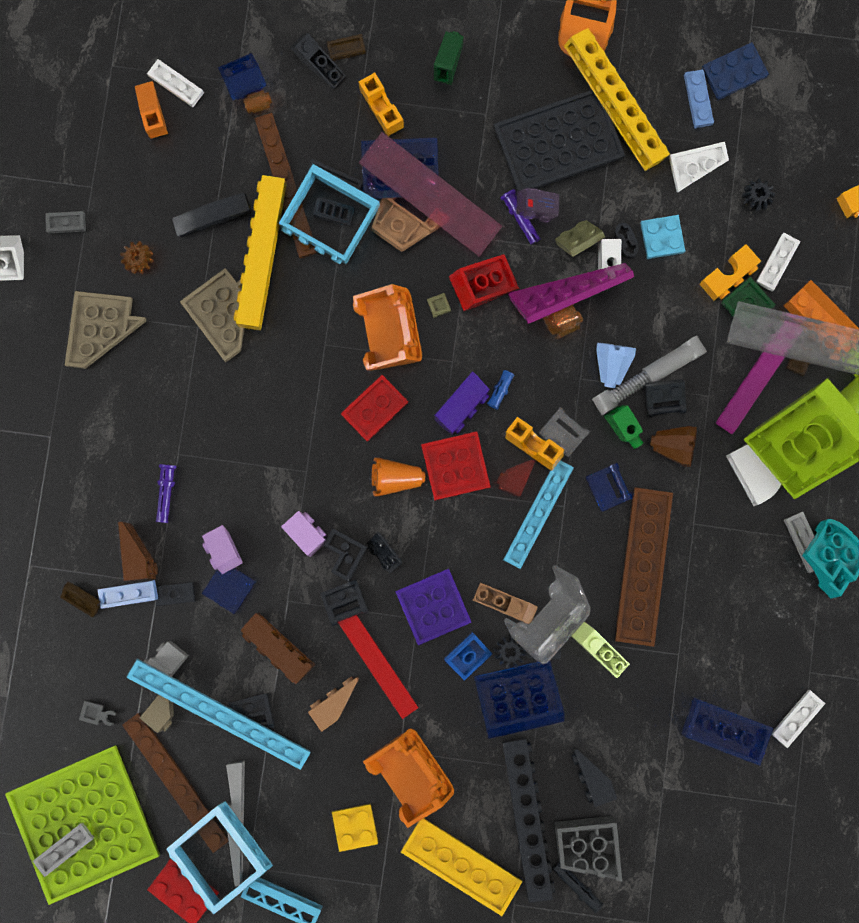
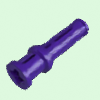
[500,189,541,245]
[156,464,177,523]

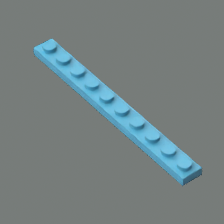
[127,659,310,770]

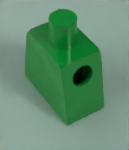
[604,405,643,449]

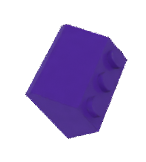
[435,371,490,435]

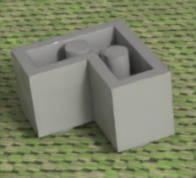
[143,641,189,677]

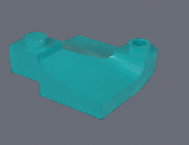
[802,519,859,598]

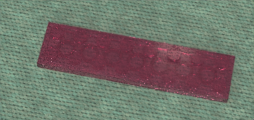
[359,132,502,257]

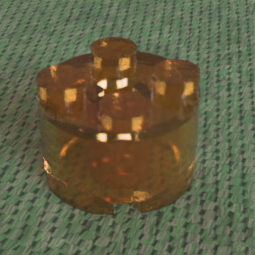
[543,304,583,339]

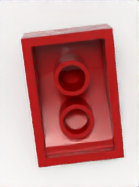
[449,254,519,311]

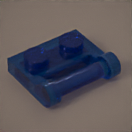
[585,463,633,512]

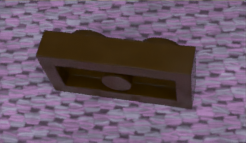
[60,581,101,618]

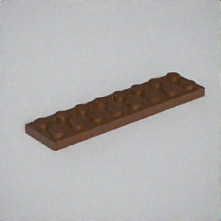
[615,488,673,647]

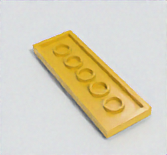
[401,818,523,916]

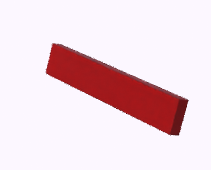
[338,615,419,719]

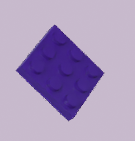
[395,569,471,645]

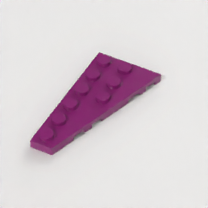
[508,263,634,324]

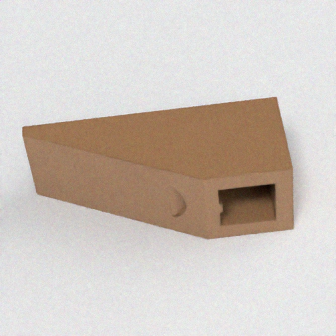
[473,583,538,625]
[308,676,359,732]

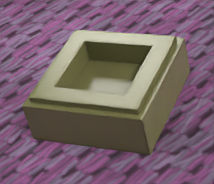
[427,293,451,318]

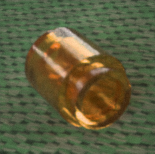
[243,90,272,114]

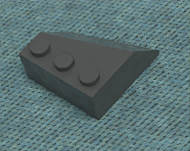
[554,816,622,882]

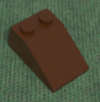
[118,522,158,581]

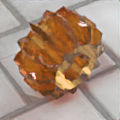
[120,241,153,274]

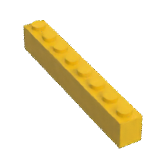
[234,175,287,330]

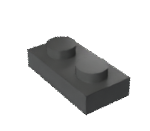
[46,211,86,234]

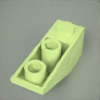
[572,622,629,678]

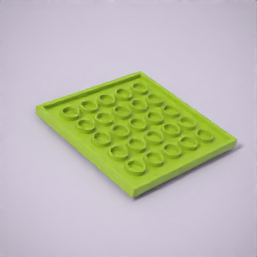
[5,745,160,905]

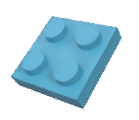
[640,215,685,259]

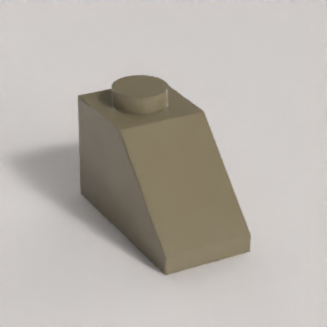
[140,695,174,733]

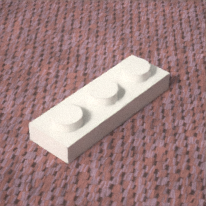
[147,59,204,107]
[756,233,800,291]
[771,690,825,748]

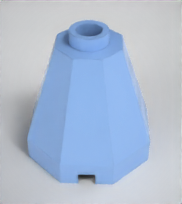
[596,342,636,388]

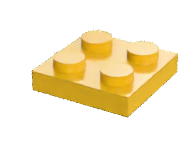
[332,803,378,852]

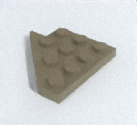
[180,268,244,362]
[65,291,146,369]

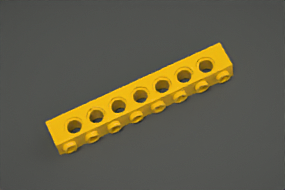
[564,28,670,171]

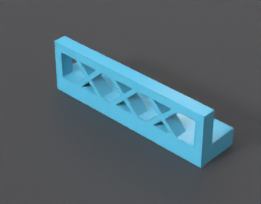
[241,874,322,923]

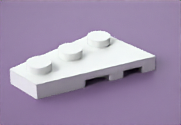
[669,142,729,192]

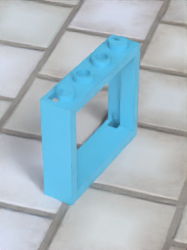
[279,164,380,264]
[166,801,273,914]

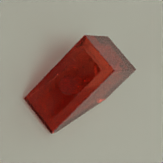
[497,460,535,497]

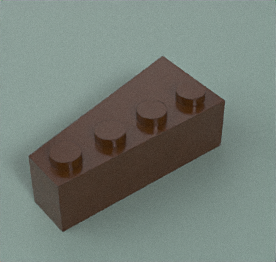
[240,612,315,684]

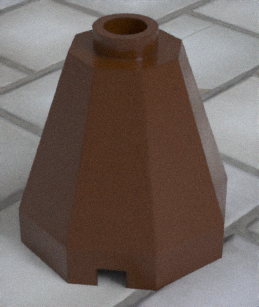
[650,426,697,467]

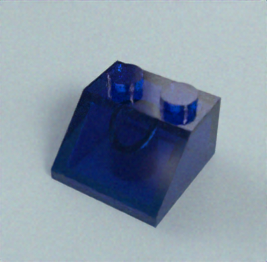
[218,53,267,100]

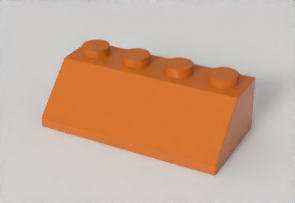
[784,280,859,360]

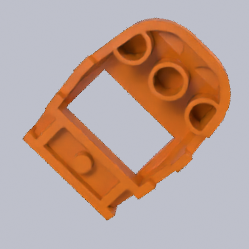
[558,0,617,56]

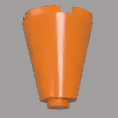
[372,458,425,496]

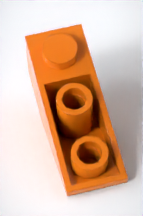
[135,81,168,139]

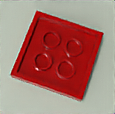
[421,432,490,501]

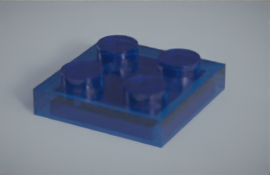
[202,568,256,614]

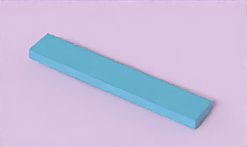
[503,460,574,569]

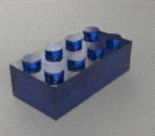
[681,698,773,766]

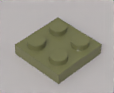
[555,220,605,257]

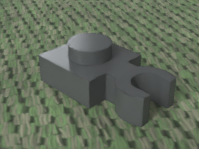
[79,700,117,726]

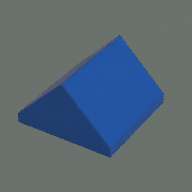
[444,632,492,680]

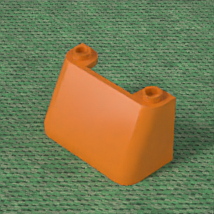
[353,284,422,371]
[363,728,454,828]

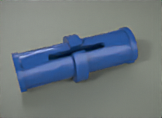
[487,370,515,409]

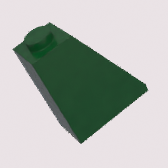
[434,31,464,85]

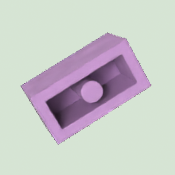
[202,525,243,574]

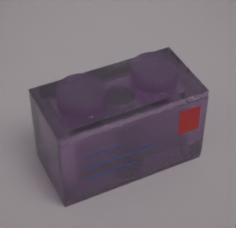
[516,188,559,222]

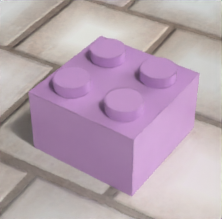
[281,511,328,557]

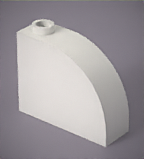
[726,444,781,506]

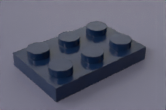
[701,42,769,100]

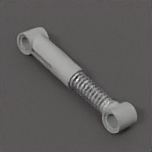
[592,336,707,415]

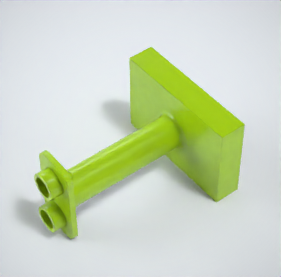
[744,343,859,499]

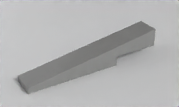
[226,760,245,886]

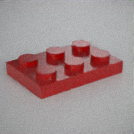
[341,375,408,442]
[147,859,219,923]

